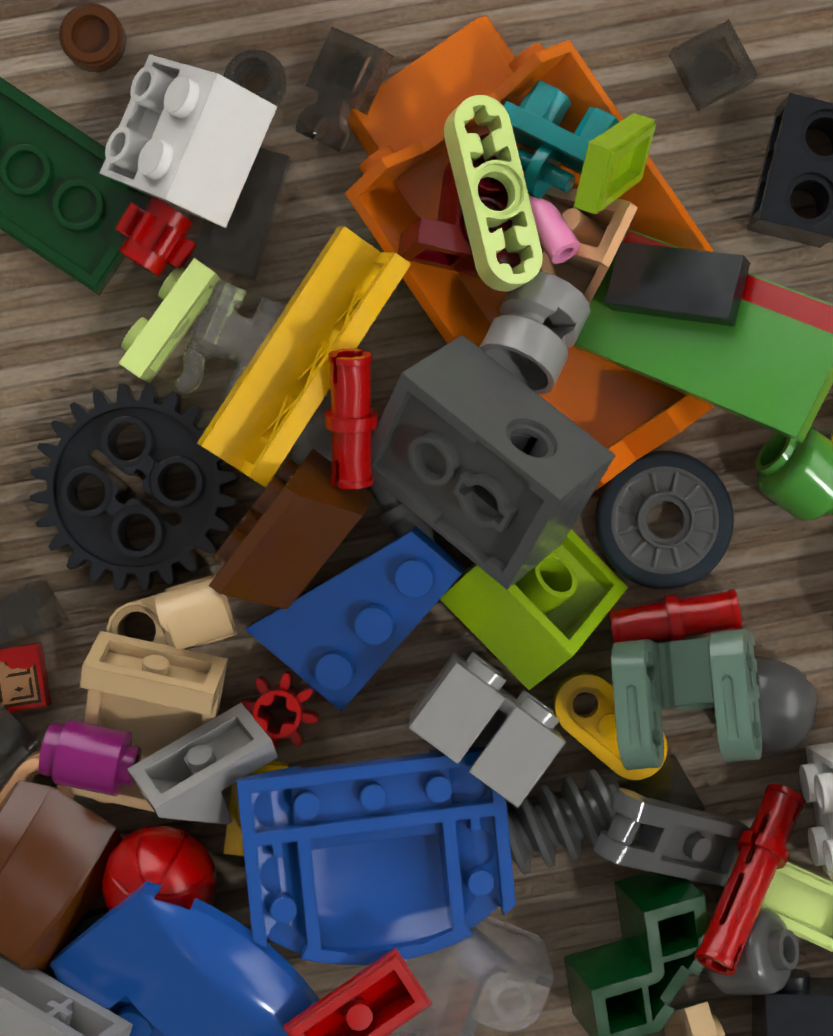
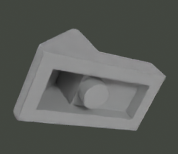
[127,703,278,824]

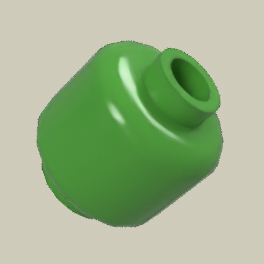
[755,427,833,521]

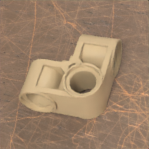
[106,574,237,650]

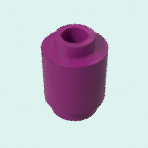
[39,720,141,796]

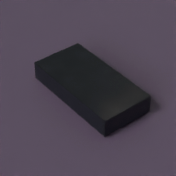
[604,242,750,327]

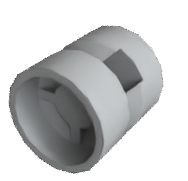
[479,271,591,394]

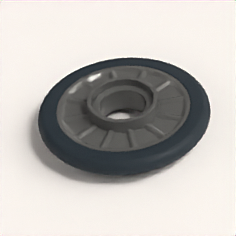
[595,451,734,590]

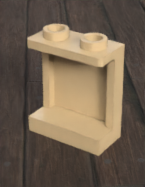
[69,631,228,812]

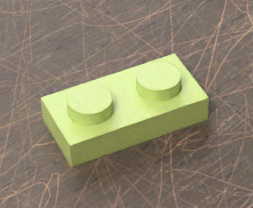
[119,258,223,383]

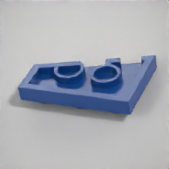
[245,526,465,712]

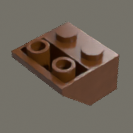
[208,448,374,610]

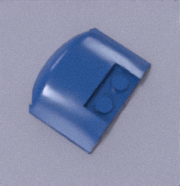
[236,747,516,965]
[50,881,319,1036]

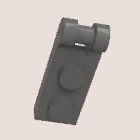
[593,788,750,887]

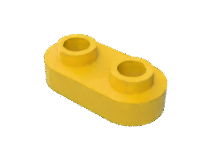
[553,672,668,780]

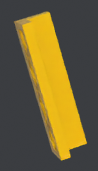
[197,226,411,488]

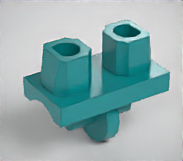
[504,80,619,198]

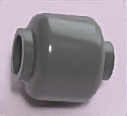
[702,908,799,996]

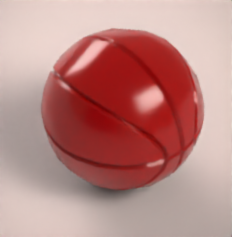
[102,825,217,911]

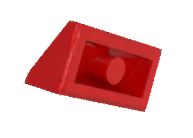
[283,947,432,1036]

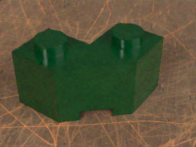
[564,872,709,1036]

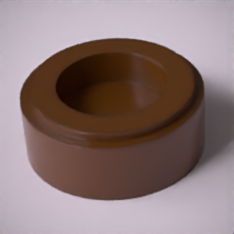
[59,3,126,72]

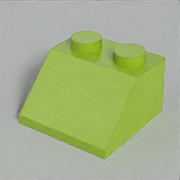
[440,529,628,690]

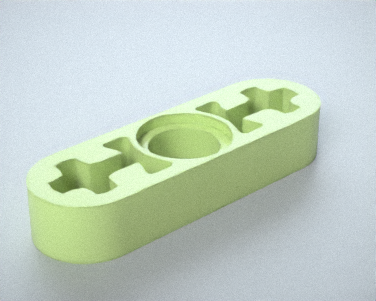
[444,95,543,292]

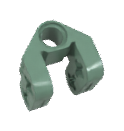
[611,629,762,770]

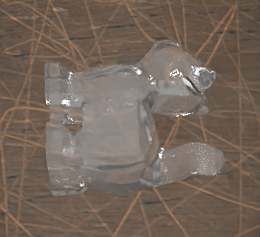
[175,280,286,397]

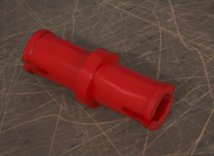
[324,349,378,489]
[608,589,742,643]

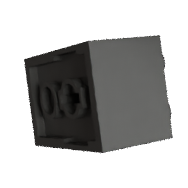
[371,335,616,590]

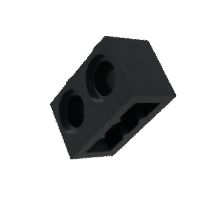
[747,93,833,248]

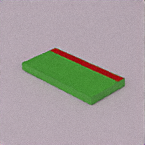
[574,229,833,443]

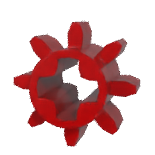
[115,197,196,277]
[240,670,320,748]

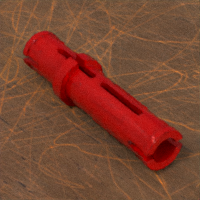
[694,784,806,976]

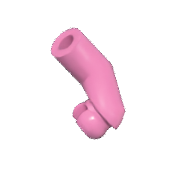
[512,195,581,264]

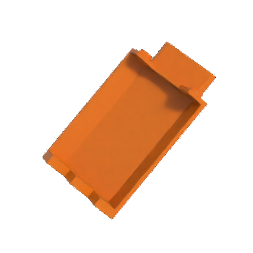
[341,15,714,491]

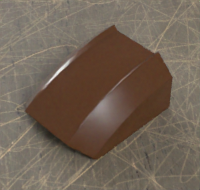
[0,780,122,970]

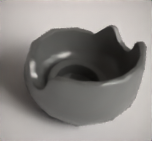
[712,656,818,756]

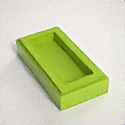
[574,113,656,214]

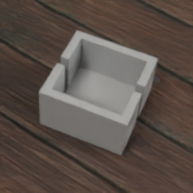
[409,652,566,807]

